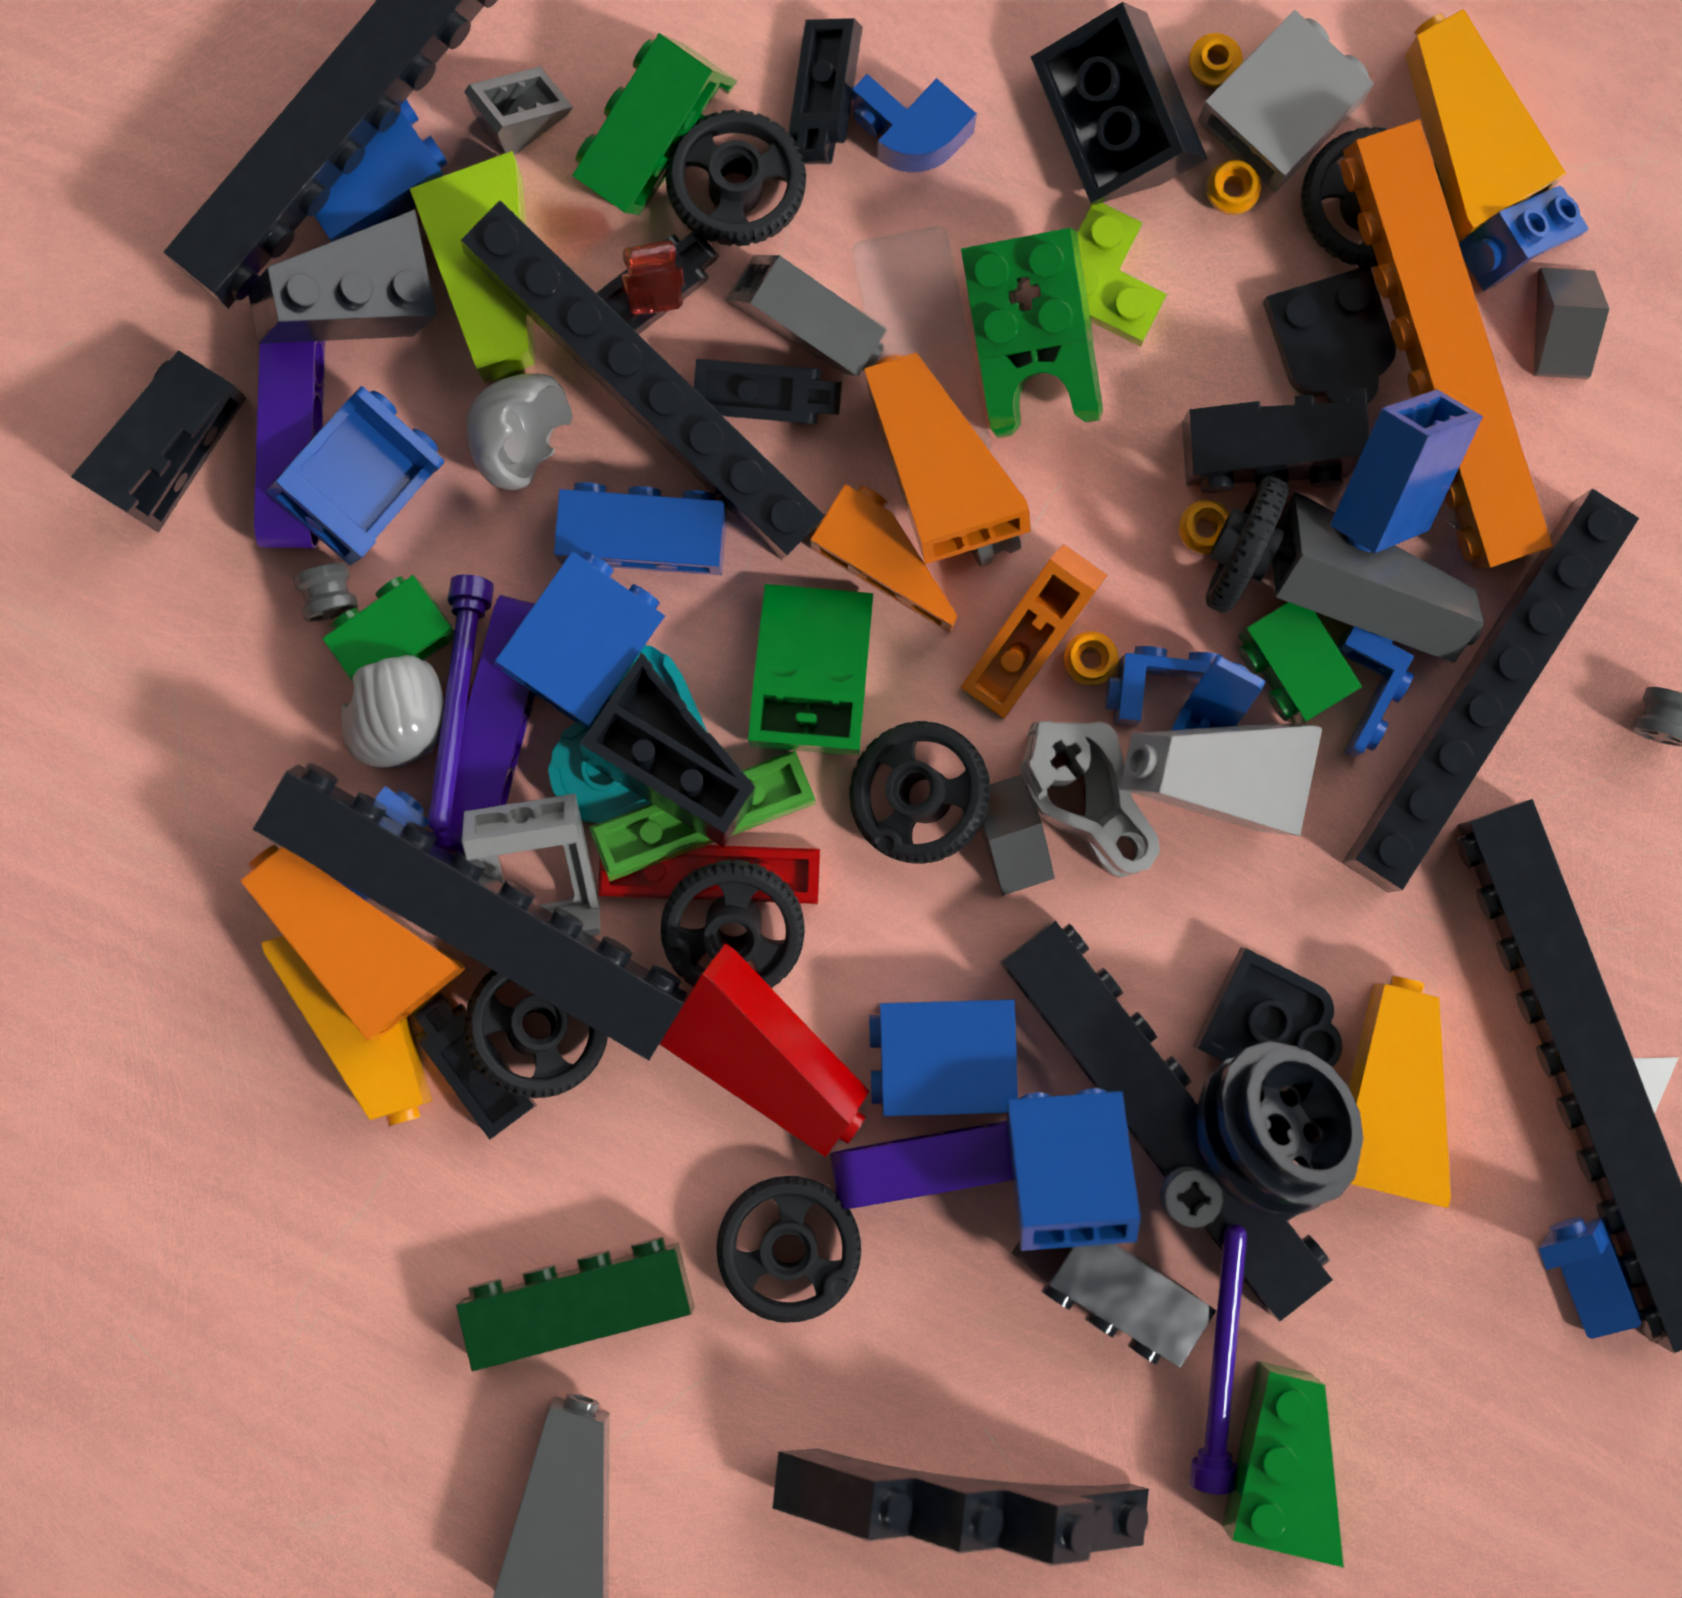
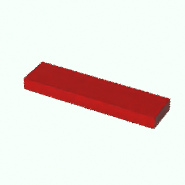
[598,845,820,904]

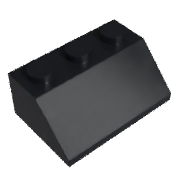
[1031,2,1208,205]

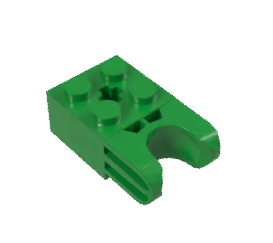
[961,228,1103,438]

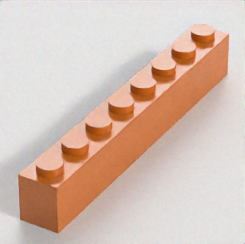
[1341,119,1553,569]

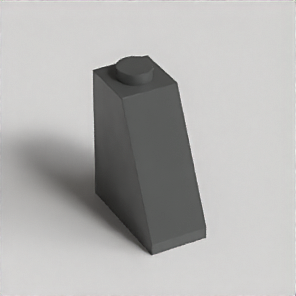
[726,254,887,377]

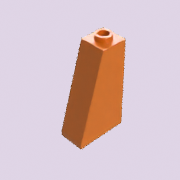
[864,352,1031,565]
[240,845,466,1041]

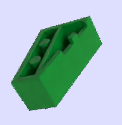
[572,33,738,215]
[1222,1361,1344,1568]

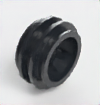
[1196,1041,1364,1218]

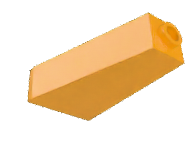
[1405,8,1567,243]
[261,936,433,1127]
[1349,975,1451,1209]

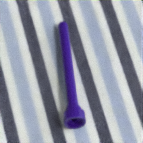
[428,574,494,833]
[1190,1224,1247,1495]

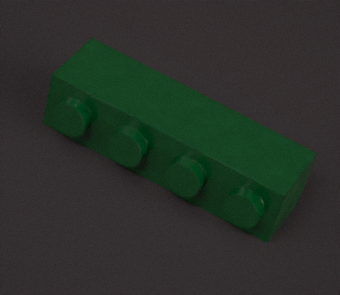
[456,1237,695,1372]

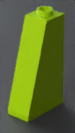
[410,151,535,383]

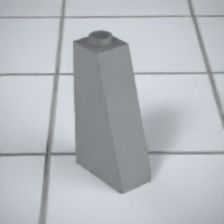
[1120,723,1322,836]

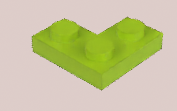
[1077,203,1167,347]

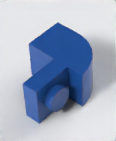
[852,74,977,173]

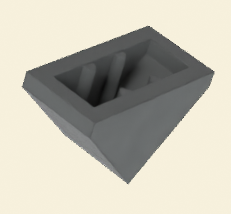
[464,66,573,155]
[1534,268,1610,379]
[980,775,1055,896]

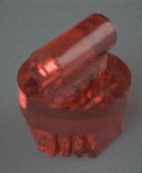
[621,240,685,314]

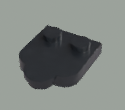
[1263,267,1396,405]
[1193,947,1342,1067]

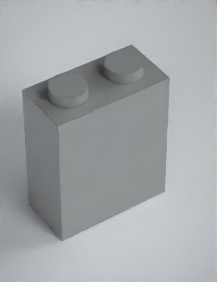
[1198,10,1374,193]

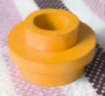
[1188,33,1243,88]
[1206,160,1261,215]
[1178,500,1230,555]
[1063,631,1119,686]

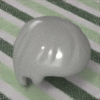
[467,373,572,490]
[341,655,445,768]

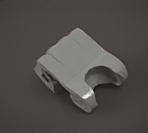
[1020,721,1160,877]

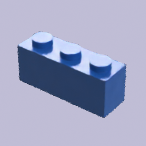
[554,482,727,576]

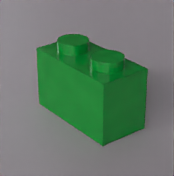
[322,575,455,682]
[1238,602,1362,725]

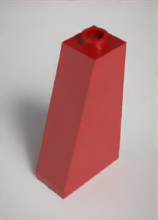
[659,943,870,1157]

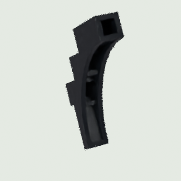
[772,1448,1149,1566]

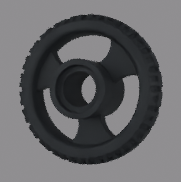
[665,109,806,246]
[1301,127,1443,268]
[1206,476,1288,613]
[849,721,991,864]
[661,860,805,988]
[464,970,608,1098]
[716,1176,861,1323]

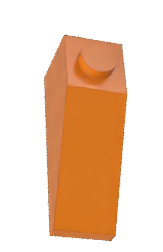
[810,484,958,633]
[960,543,1108,719]

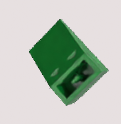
[748,584,874,756]

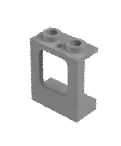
[462,794,600,936]

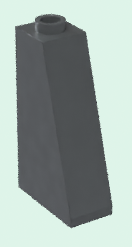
[1272,492,1484,663]
[493,1393,610,1598]

